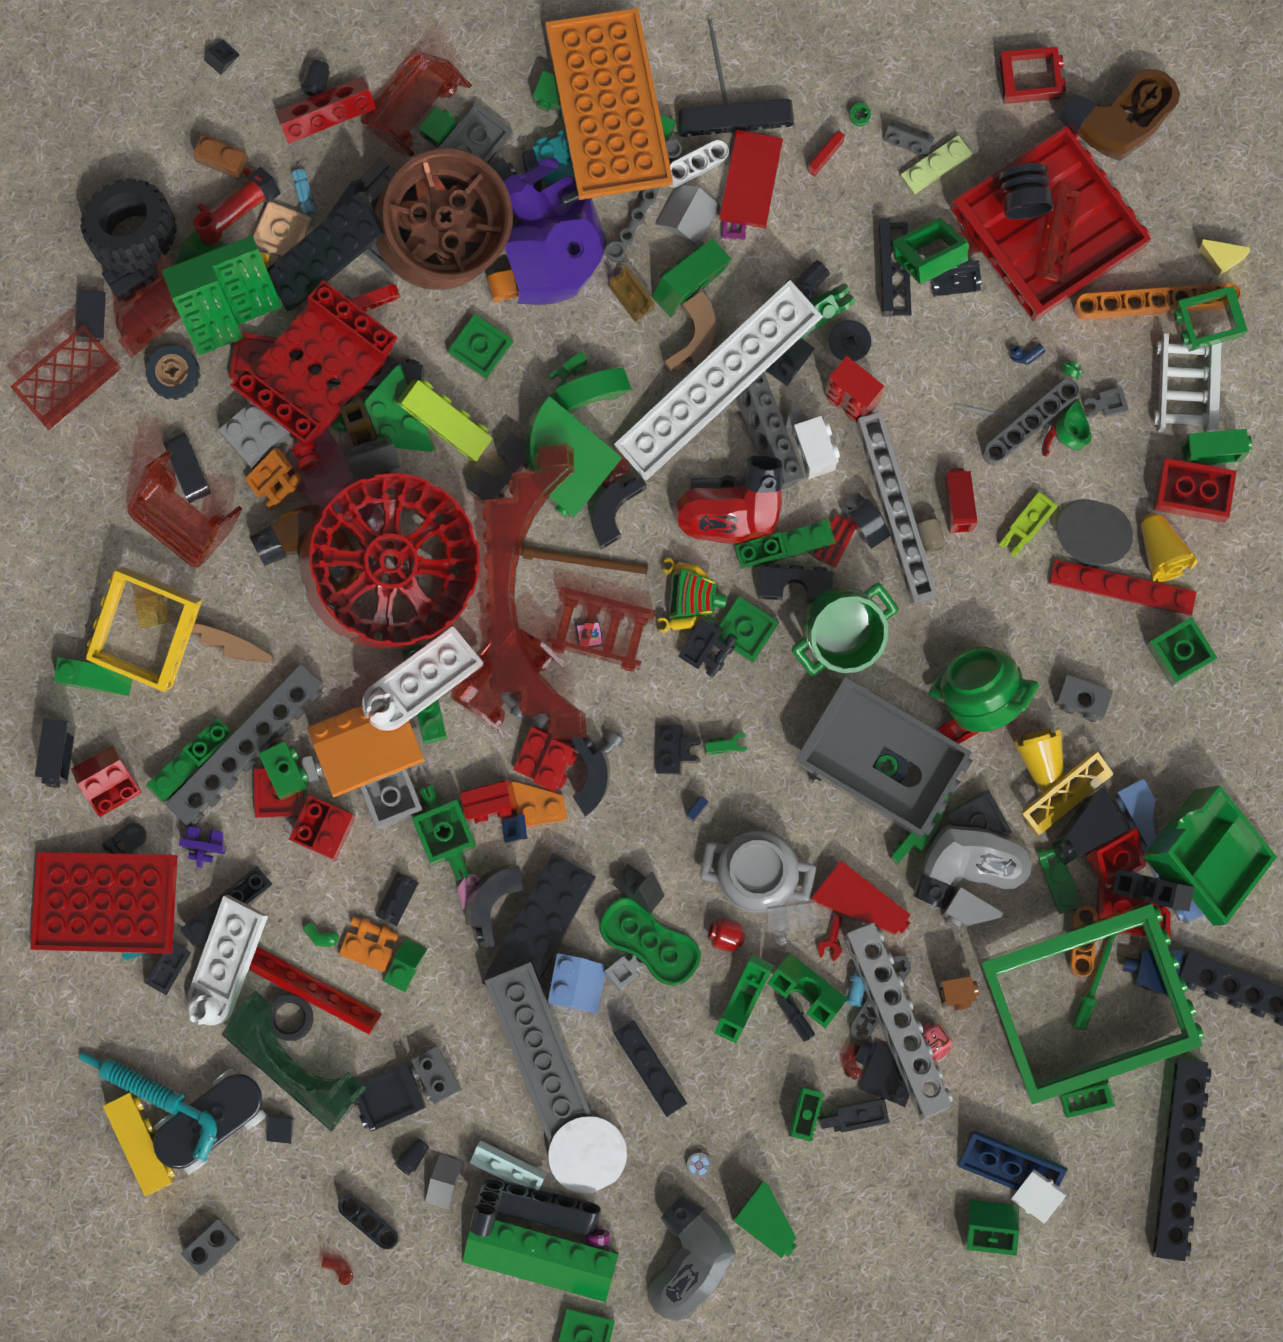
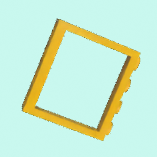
[86,567,203,692]

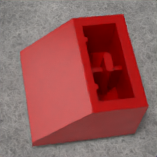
[71,745,142,818]
[288,795,356,862]

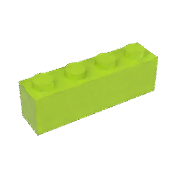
[396,379,493,461]

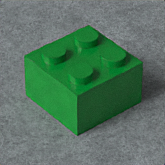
[1146,617,1217,686]

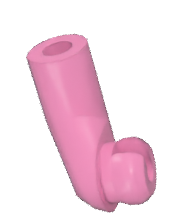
[457,874,479,910]

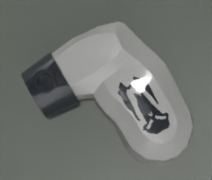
[913,825,1032,909]

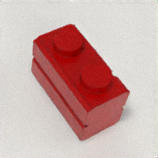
[460,780,518,824]

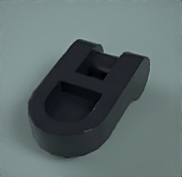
[102,823,147,854]

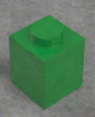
[419,107,456,148]

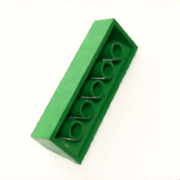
[463,1220,619,1302]

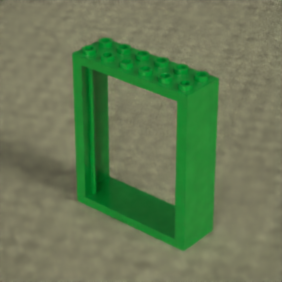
[980,902,1205,1104]

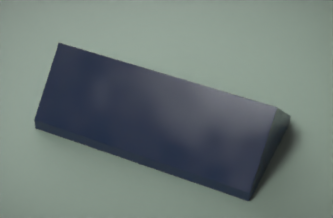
[958,1131,1068,1190]

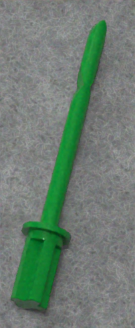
[1072,934,1117,1031]

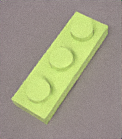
[900,135,972,195]

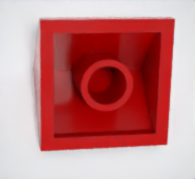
[1085,827,1146,889]

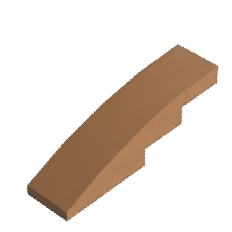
[191,623,274,664]

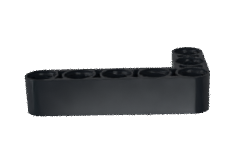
[470,1178,601,1237]

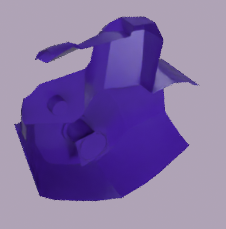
[503,157,607,305]

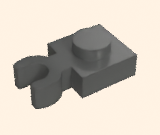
[1083,387,1129,418]

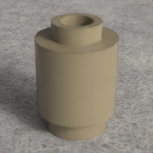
[917,516,945,553]

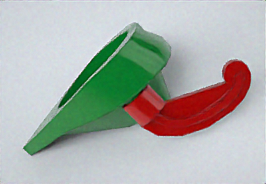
[1041,400,1092,457]

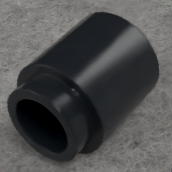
[301,59,330,96]

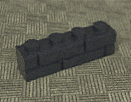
[613,1020,687,1117]

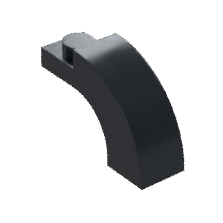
[593,477,647,550]
[571,732,610,816]

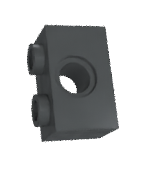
[1055,674,1113,722]

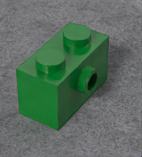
[259,741,309,800]

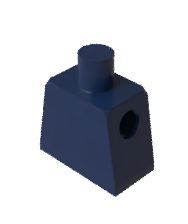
[1122,949,1183,998]

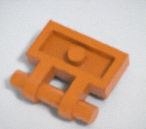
[244,448,302,510]
[339,916,400,973]

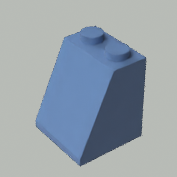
[548,953,607,1014]

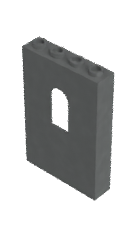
[794,677,973,838]

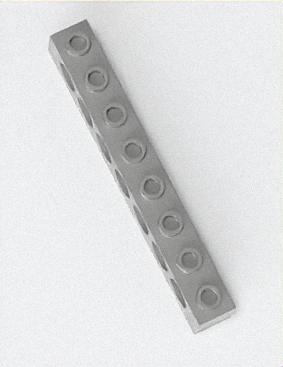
[857,412,938,606]
[844,923,953,1121]

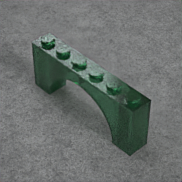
[221,990,367,1132]

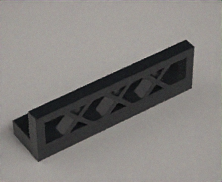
[879,218,912,317]

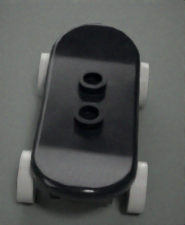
[153,1068,267,1175]

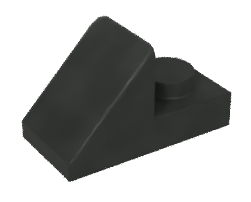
[612,864,665,914]

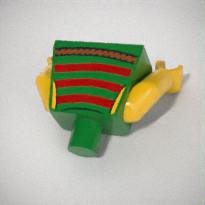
[657,558,726,633]

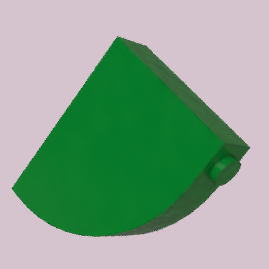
[525,396,622,518]

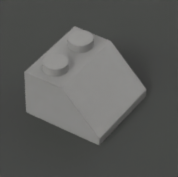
[942,887,1003,930]

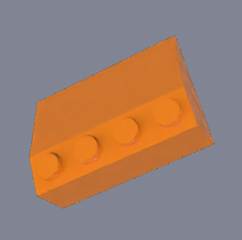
[307,705,425,798]

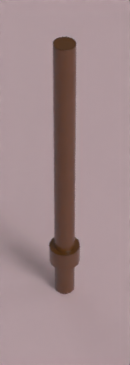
[504,544,648,575]

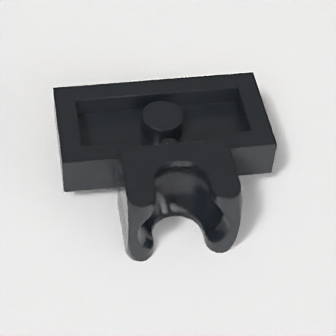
[656,725,701,775]

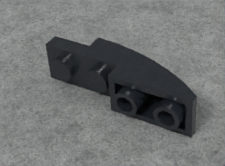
[180,866,273,949]

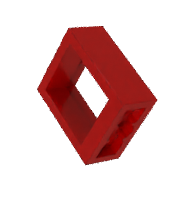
[999,47,1066,104]

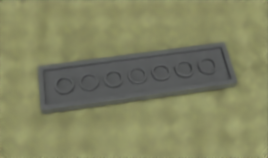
[363,103,513,277]
[484,961,592,1144]

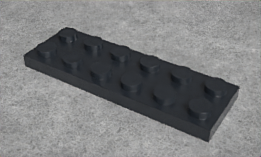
[267,192,384,311]

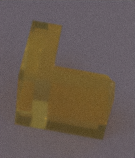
[134,594,169,628]

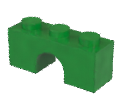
[767,953,848,1028]

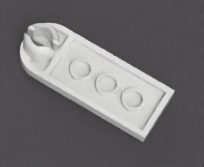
[362,626,483,731]
[187,895,268,1025]

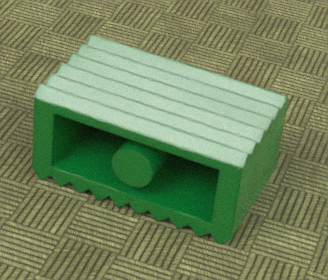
[788,1087,825,1142]

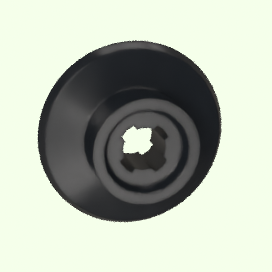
[828,320,871,362]

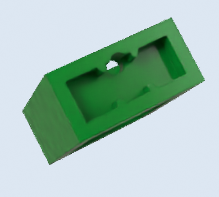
[893,217,969,285]
[1173,286,1248,352]
[1182,429,1252,465]

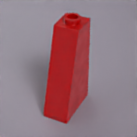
[810,861,911,936]

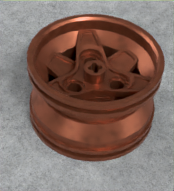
[375,149,513,290]

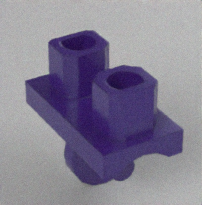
[179,826,226,868]

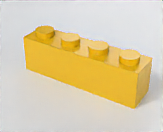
[103,1093,176,1196]

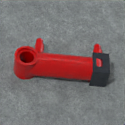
[193,166,281,245]

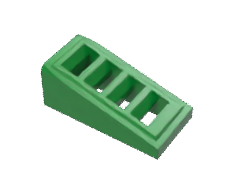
[1060,1081,1116,1119]

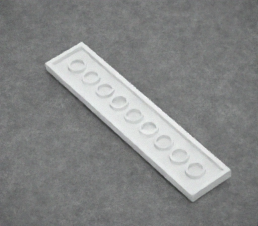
[614,280,823,480]

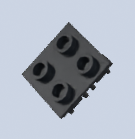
[765,338,815,386]
[859,1043,922,1107]

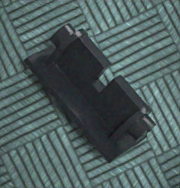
[375,872,419,926]

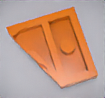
[512,782,568,828]

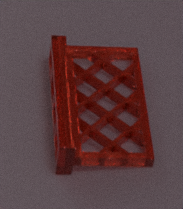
[10,324,122,431]

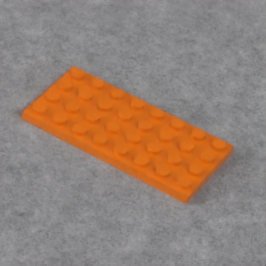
[545,8,673,200]

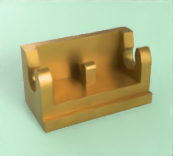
[608,265,655,323]

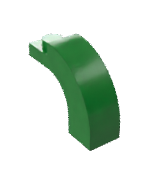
[549,368,632,413]
[714,955,774,1044]

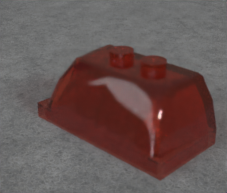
[115,275,181,359]

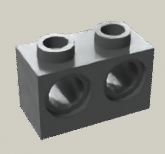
[181,1219,240,1276]

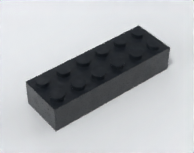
[481,853,596,986]

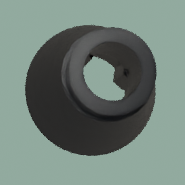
[394,1138,429,1176]

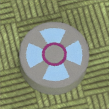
[687,1153,711,1178]

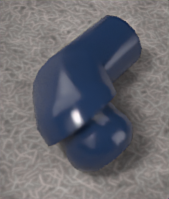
[1009,343,1046,365]

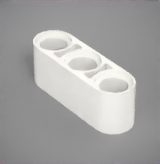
[669,140,729,188]

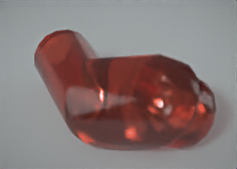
[601,458,630,489]
[841,1041,862,1080]
[321,1256,354,1285]

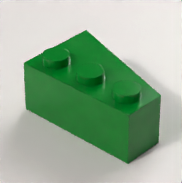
[652,238,732,318]

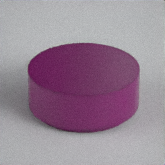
[585,1229,610,1247]

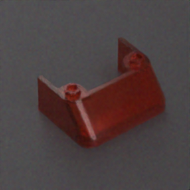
[360,52,472,157]
[127,449,243,568]
[451,624,566,739]

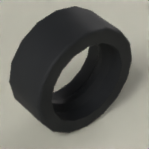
[266,994,314,1041]

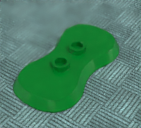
[599,897,701,986]

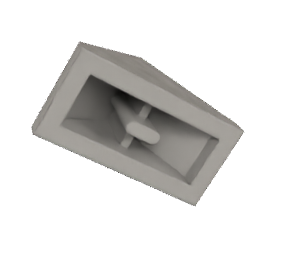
[425,1154,463,1209]

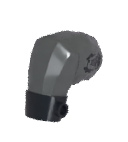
[648,1193,736,1321]

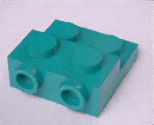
[532,129,574,187]

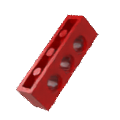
[275,76,376,144]

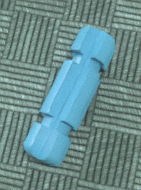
[292,169,316,215]

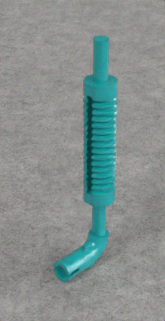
[79,1052,217,1162]

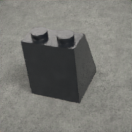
[1053,787,1128,865]

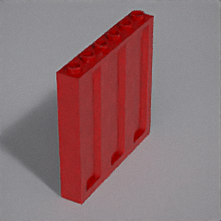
[949,126,1151,322]

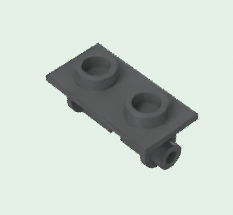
[883,121,935,157]

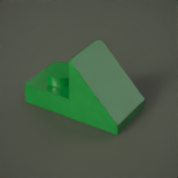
[383,938,428,993]

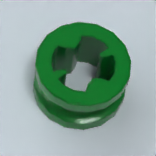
[849,103,871,127]

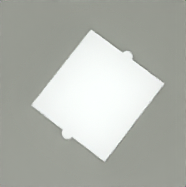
[1011,1169,1068,1224]

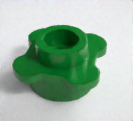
[1061,360,1084,379]

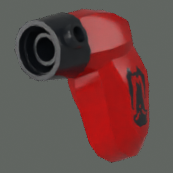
[674,455,783,544]

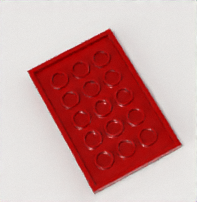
[30,852,178,954]

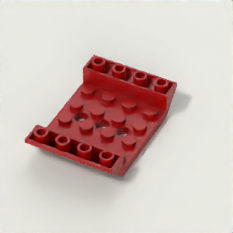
[230,280,398,444]

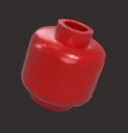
[707,917,746,953]

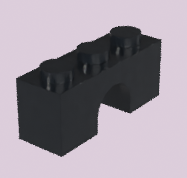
[467,432,528,510]
[758,563,833,603]
[1112,869,1195,911]

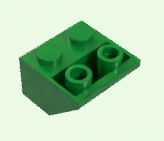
[964,1199,1019,1256]

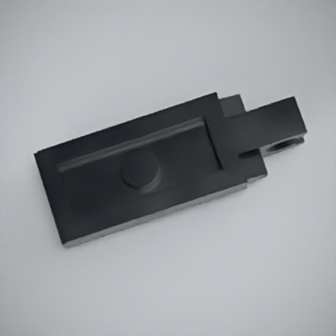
[819,1097,890,1133]

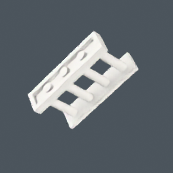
[1154,333,1222,432]

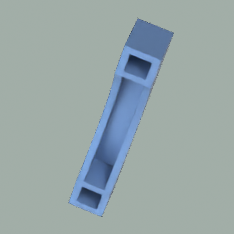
[1114,779,1204,924]

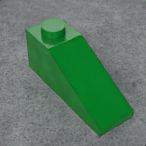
[53,657,133,696]

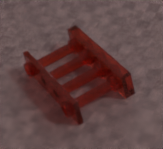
[546,586,655,672]

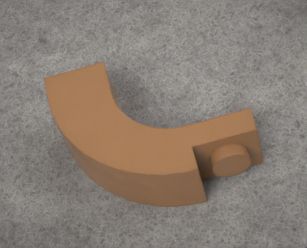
[665,291,716,374]

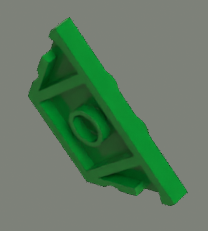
[364,364,436,452]

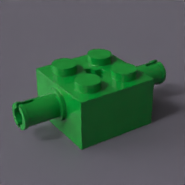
[412,785,477,881]

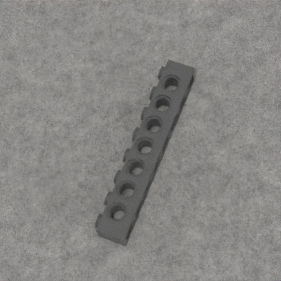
[165,664,324,827]

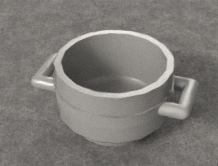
[700,831,816,913]

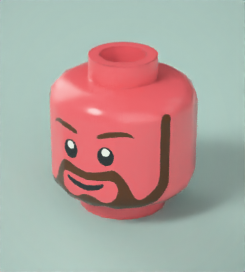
[921,1023,952,1061]

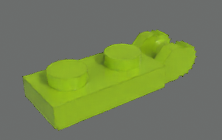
[999,491,1058,557]

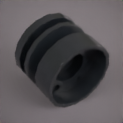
[998,163,1055,220]

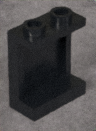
[350,1062,427,1132]

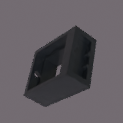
[35,719,76,788]

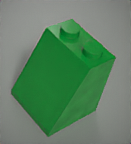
[733,1181,797,1258]

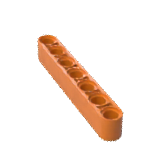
[1074,283,1241,320]

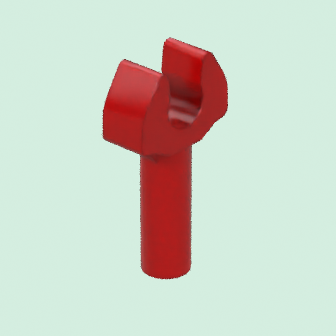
[817,915,843,962]

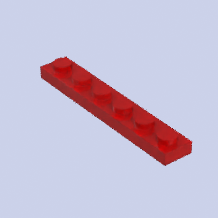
[1049,560,1197,616]
[248,947,382,1035]

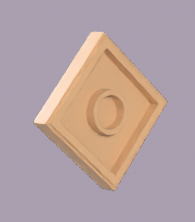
[253,202,313,257]

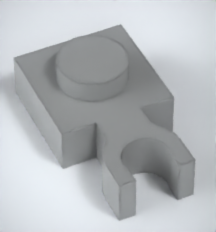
[604,955,645,991]

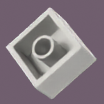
[792,416,840,479]

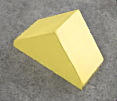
[1199,239,1250,277]

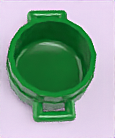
[791,583,899,676]
[928,646,1039,732]

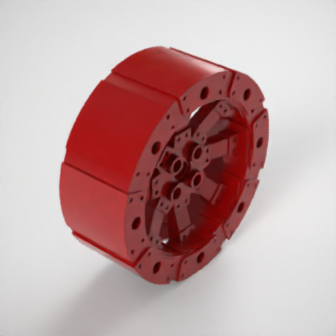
[300,473,480,649]

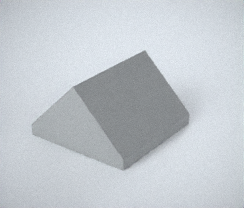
[656,184,720,246]

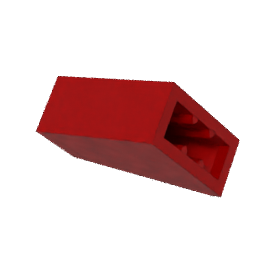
[945,468,978,533]

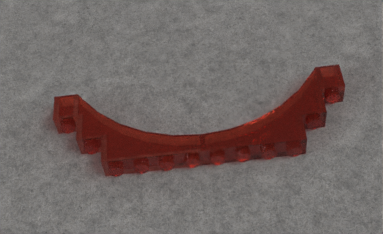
[482,444,587,740]

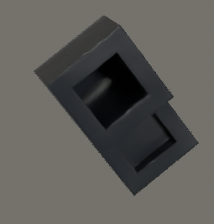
[839,493,891,549]

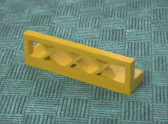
[1021,751,1113,835]

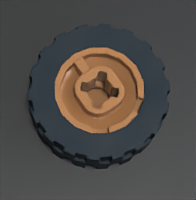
[146,345,200,400]

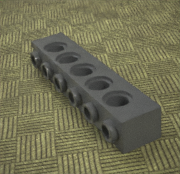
[736,372,805,490]

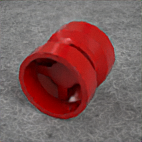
[292,440,322,471]

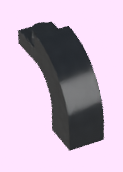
[465,864,524,948]

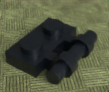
[678,616,738,677]

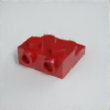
[513,725,578,792]

